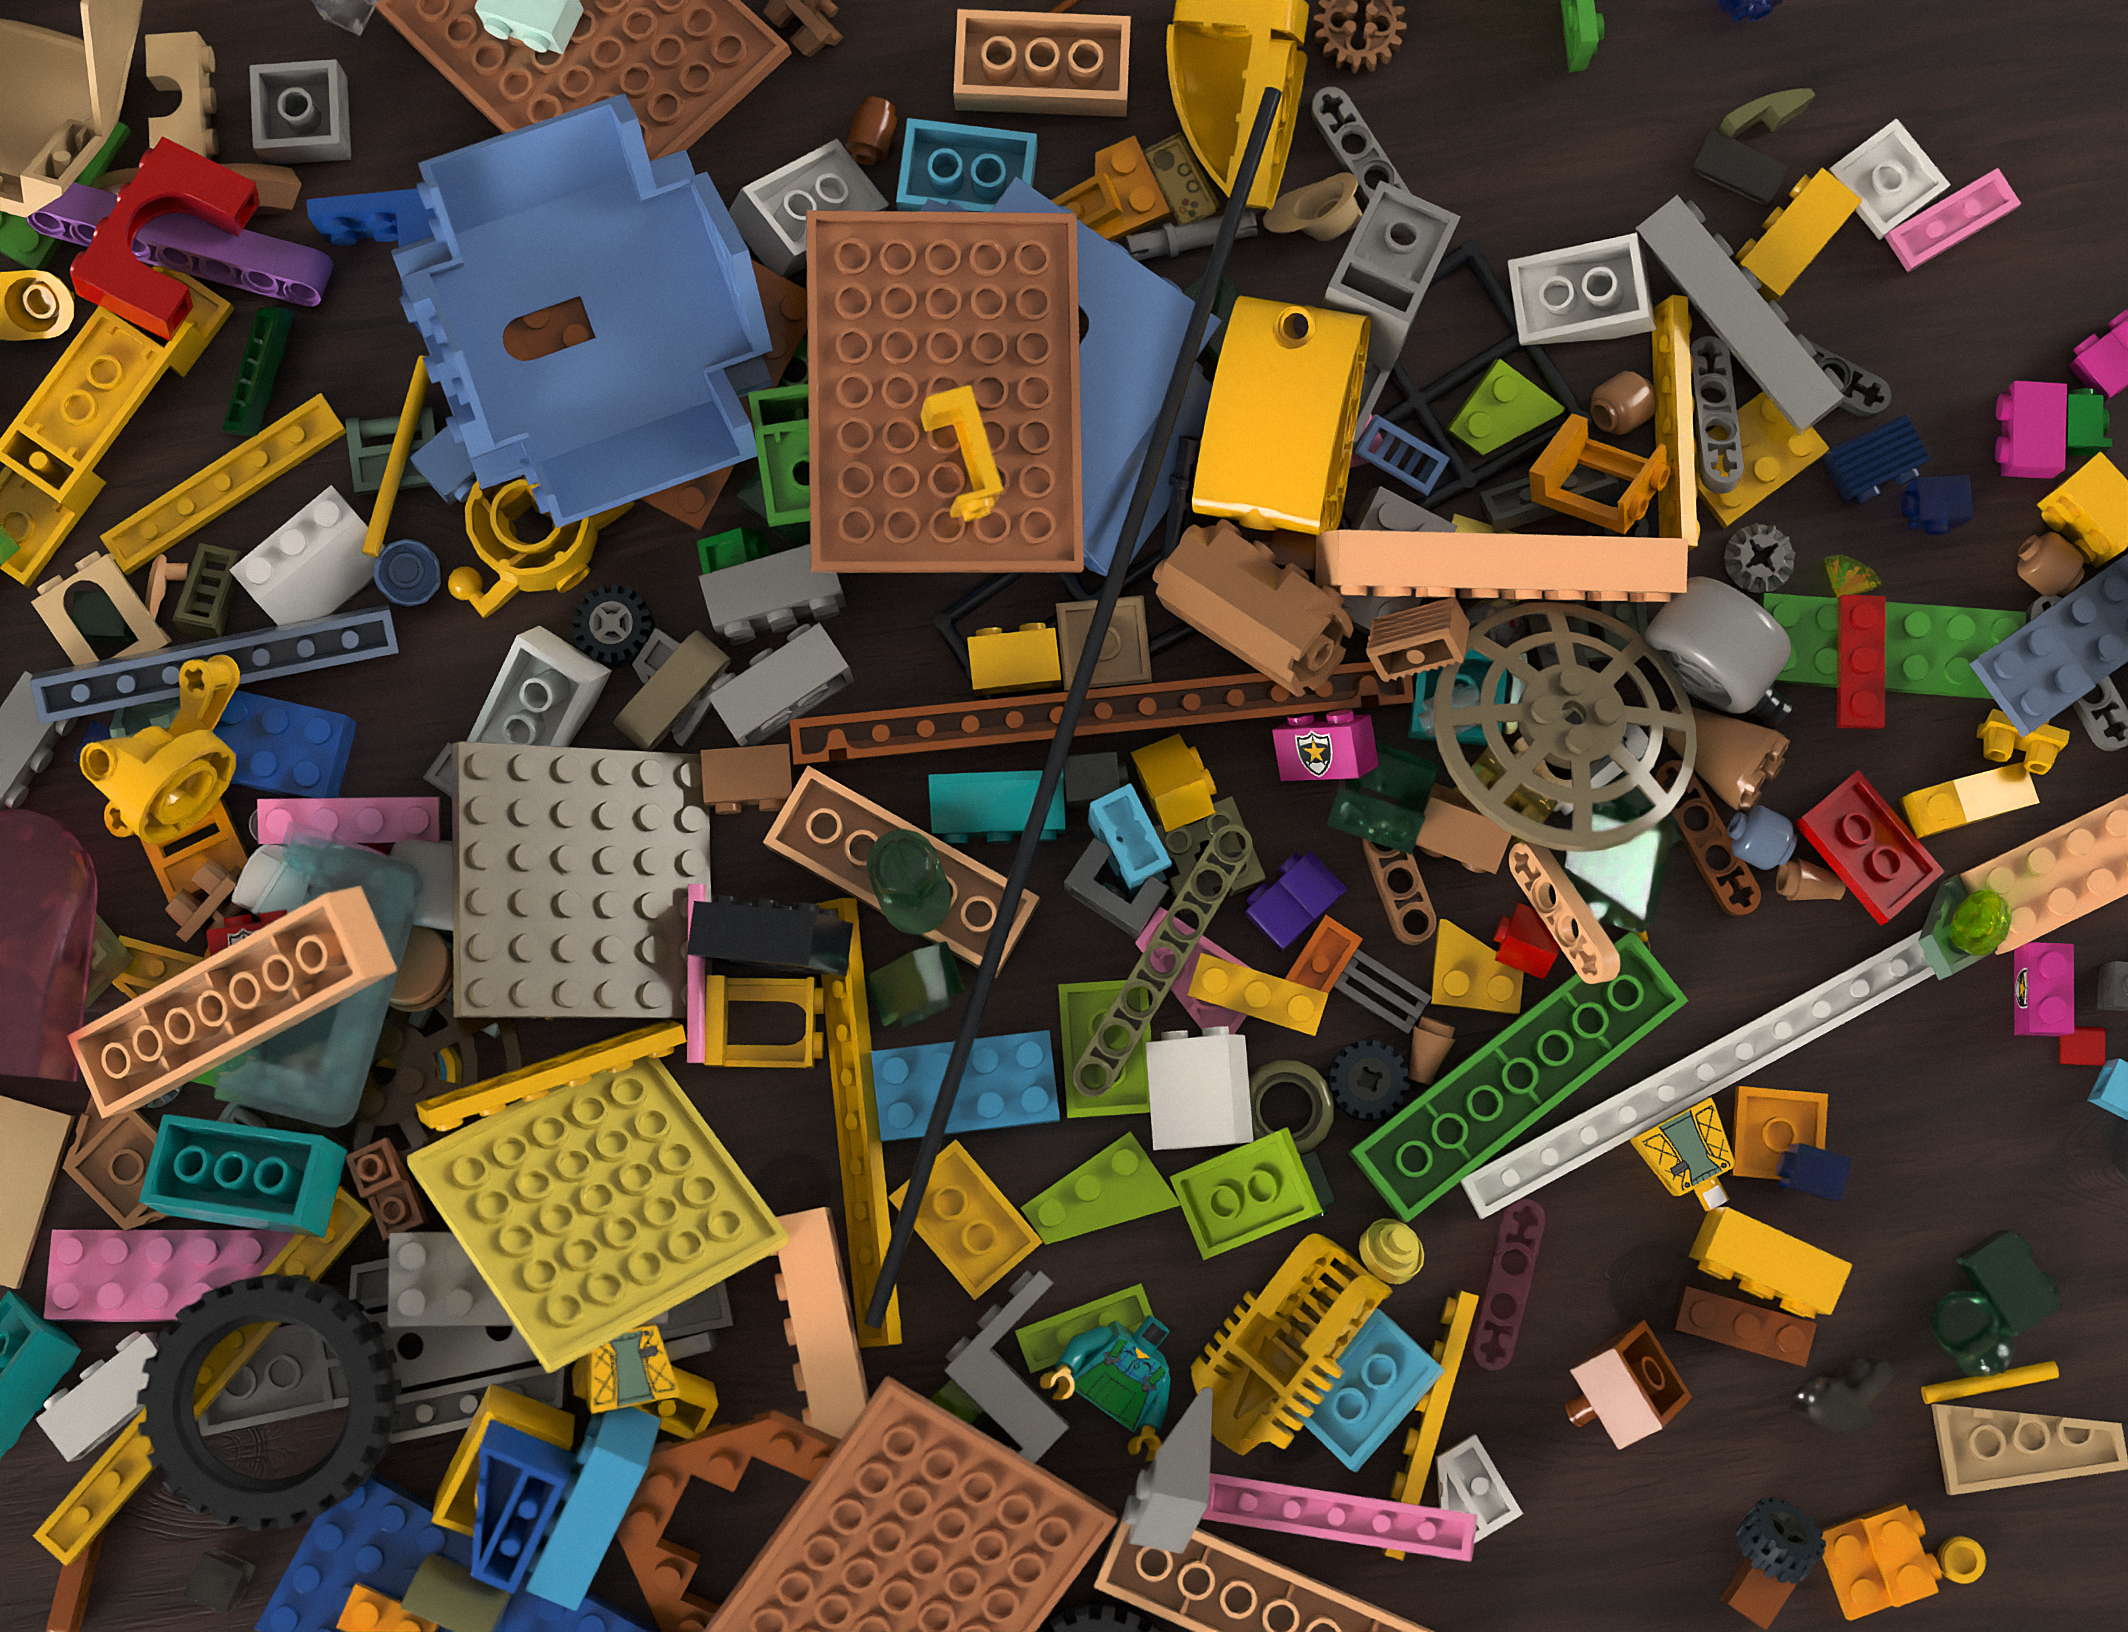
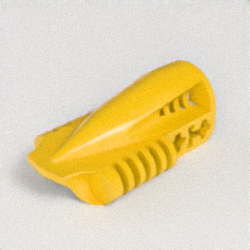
[1190,1233,1393,1456]

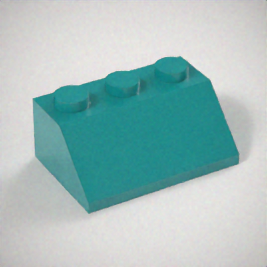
[929,770,1065,846]
[0,1290,81,1459]

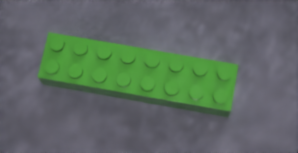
[1347,930,1689,1223]

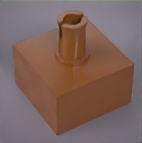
[1565,1320,1693,1450]

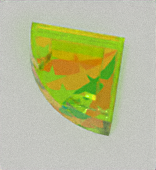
[1823,555,1882,598]

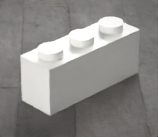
[36,1331,160,1462]

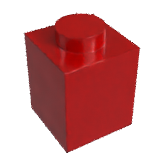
[1493,902,1560,980]

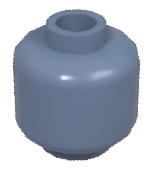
[1727,805,1797,870]

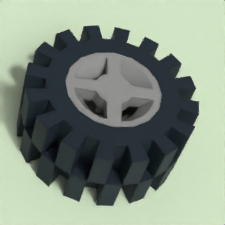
[572,584,655,668]

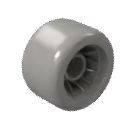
[1644,576,1791,714]
[381,839,453,936]

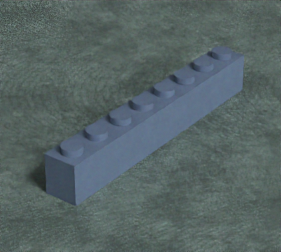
[29,604,399,724]

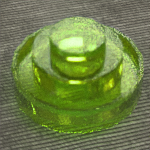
[1950,890,2012,956]

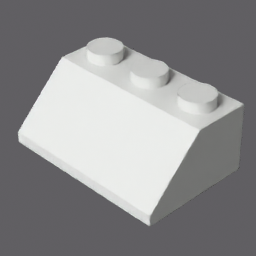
[229,485,385,626]

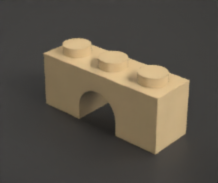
[145,31,219,161]

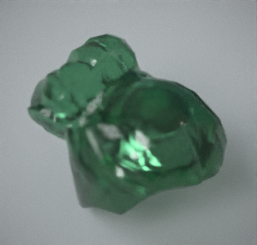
[1931,1290,2015,1377]

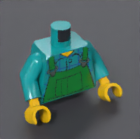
[1040,1315,1171,1462]

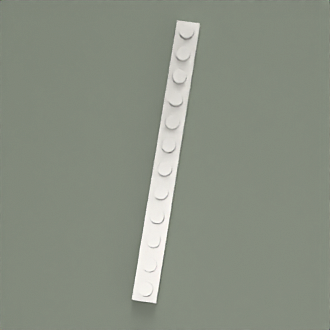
[1460,929,1935,1219]

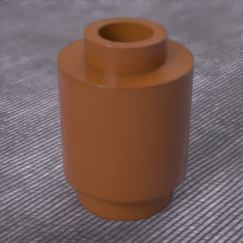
[845,97,898,165]

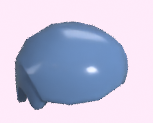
[374,539,441,607]

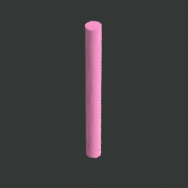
[687,884,706,1063]

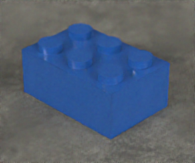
[213,690,357,798]

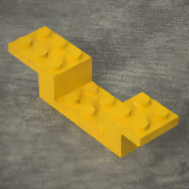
[0,265,235,588]

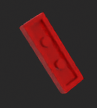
[1837,595,1886,729]

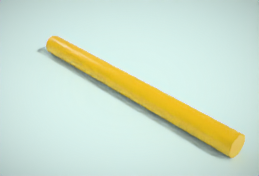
[361,356,430,558]

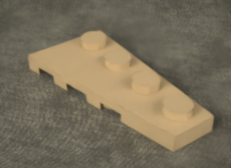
[1931,1403,2128,1495]

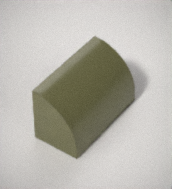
[400,1551,512,1632]

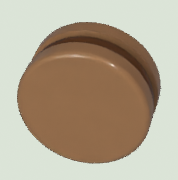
[371,924,454,1012]

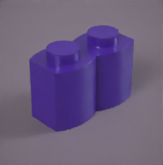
[1245,851,1347,953]

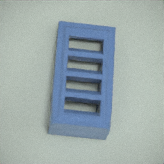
[1352,414,1450,496]

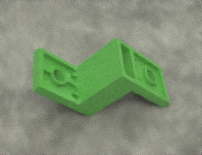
[748,329,810,527]

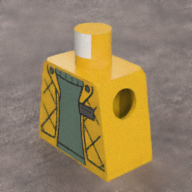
[1630,1097,1735,1212]
[586,1321,680,1413]

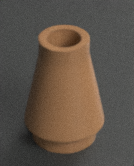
[1776,857,1846,901]
[1408,1016,1456,1085]

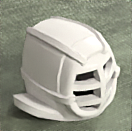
[231,844,333,917]

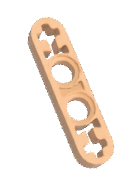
[1509,842,1620,984]

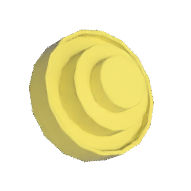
[1359,1218,1424,1284]

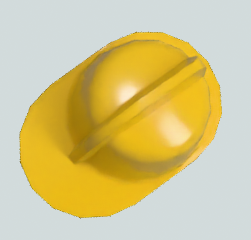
[0,270,75,341]

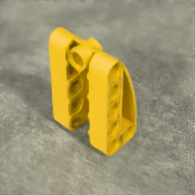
[1192,295,1371,536]

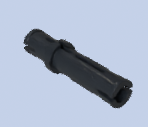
[1159,435,1202,563]

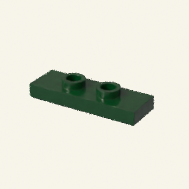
[222,307,294,436]

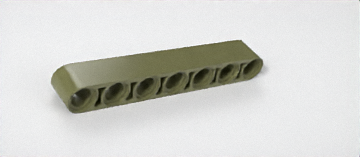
[1073,824,1252,1097]

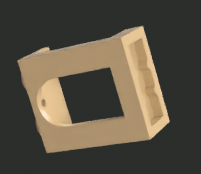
[31,551,172,666]

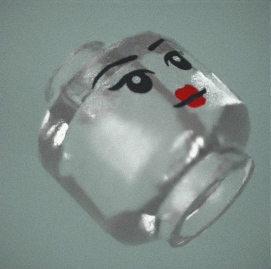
[1465,594,1528,649]

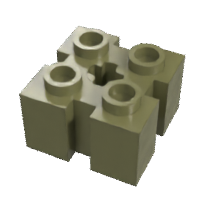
[1154,796,1266,916]

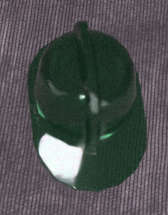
[867,829,952,935]

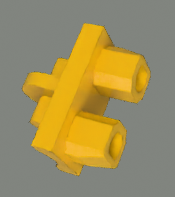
[1976,709,2070,775]

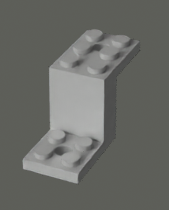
[1321,180,1461,450]
[944,1270,1068,1463]

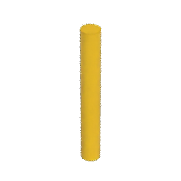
[1921,1360,2059,1404]

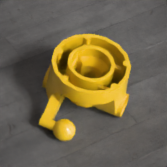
[448,475,634,618]

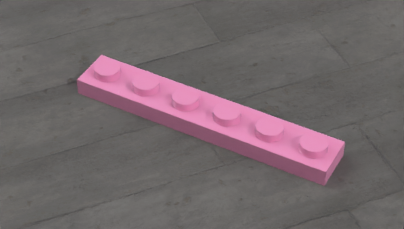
[1201,1473,1478,1561]

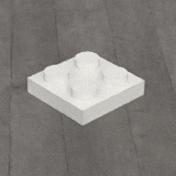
[1827,118,1950,240]

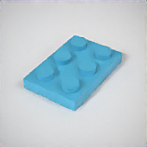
[1296,1308,1446,1472]

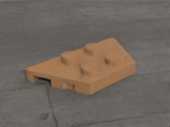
[63,1095,170,1231]

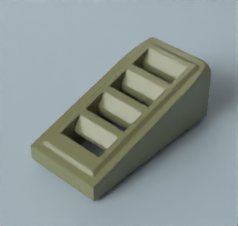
[172,543,243,639]

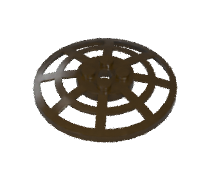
[257,952,524,1207]

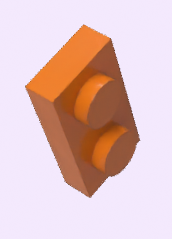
[1285,915,1363,993]

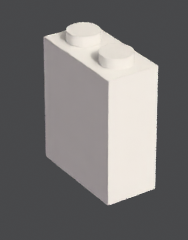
[1146,1027,1253,1150]

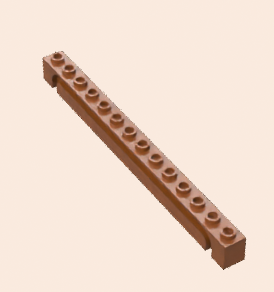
[789,662,1414,765]

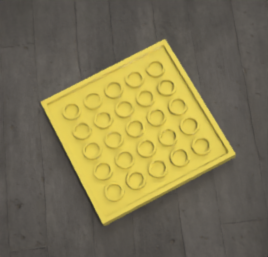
[407,1055,789,1374]

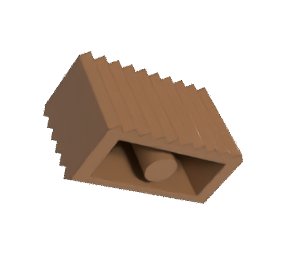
[1366,597,1470,682]

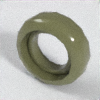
[1248,1060,1334,1155]

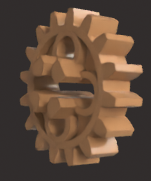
[1312,0,1407,73]

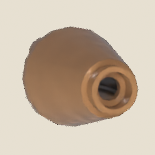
[1663,705,1790,813]

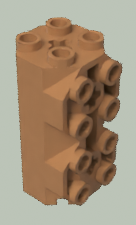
[1153,519,1354,697]

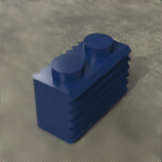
[1821,414,1930,505]

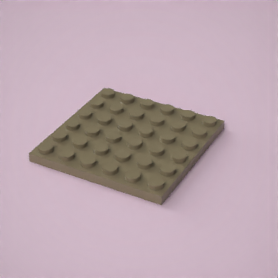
[452,741,712,1019]

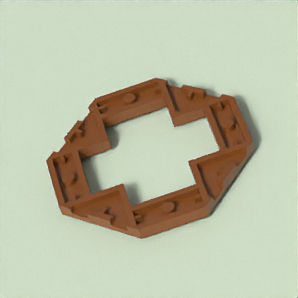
[616,1410,841,1632]

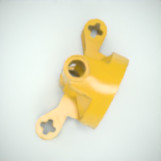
[80,654,240,844]

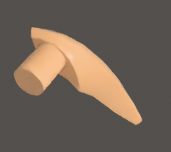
[145,554,190,620]

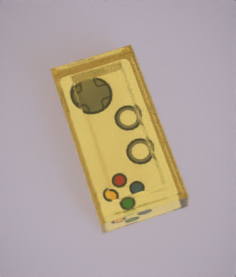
[1143,132,1220,225]

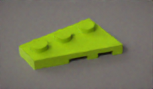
[1021,1131,1181,1245]

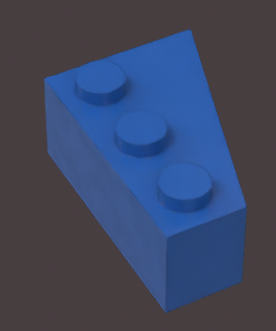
[471,1418,576,1594]

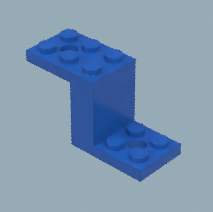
[307,188,436,333]

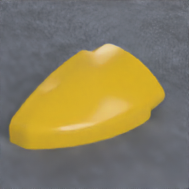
[1166,0,1309,210]

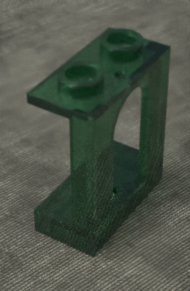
[1326,742,1439,855]

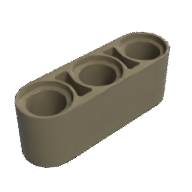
[613,630,731,752]

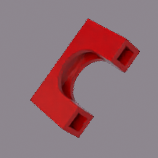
[70,136,260,341]

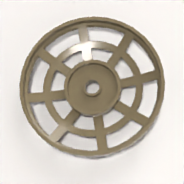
[1433,602,1697,852]

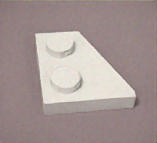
[1435,1434,1523,1559]

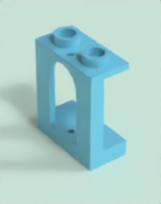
[1088,783,1172,900]

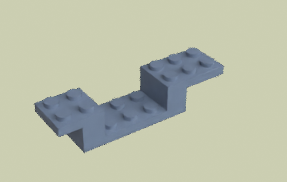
[1969,553,2128,737]

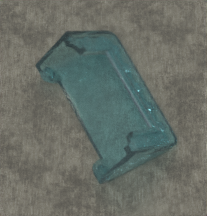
[212,821,423,1127]

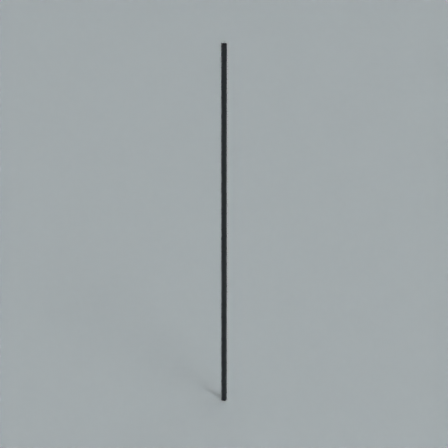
[864,87,1282,1329]

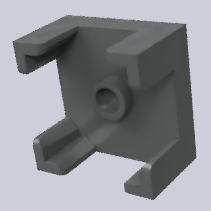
[1064,837,1169,939]

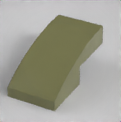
[1718,88,1815,143]

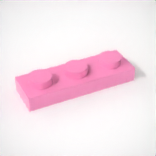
[1885,168,2021,273]

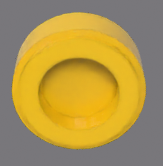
[1937,1536,1986,1583]

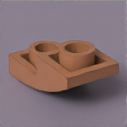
[345,1138,430,1241]

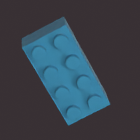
[871,1030,1060,1142]
[525,1406,661,1611]

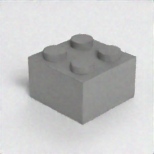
[250,59,351,165]

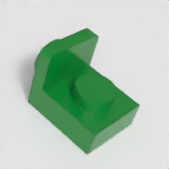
[697,527,771,575]

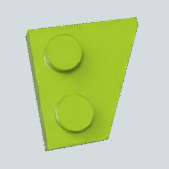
[1445,359,1565,455]

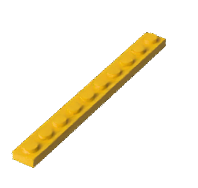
[816,898,902,1348]
[33,1185,374,1566]

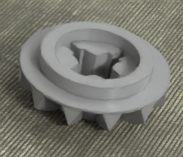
[1724,523,1796,593]

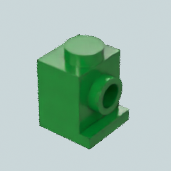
[2065,388,2112,457]

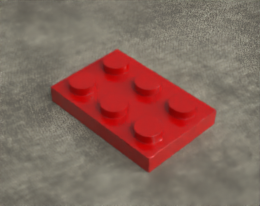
[1794,770,1945,926]

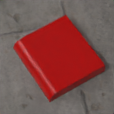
[2059,1026,2105,1066]

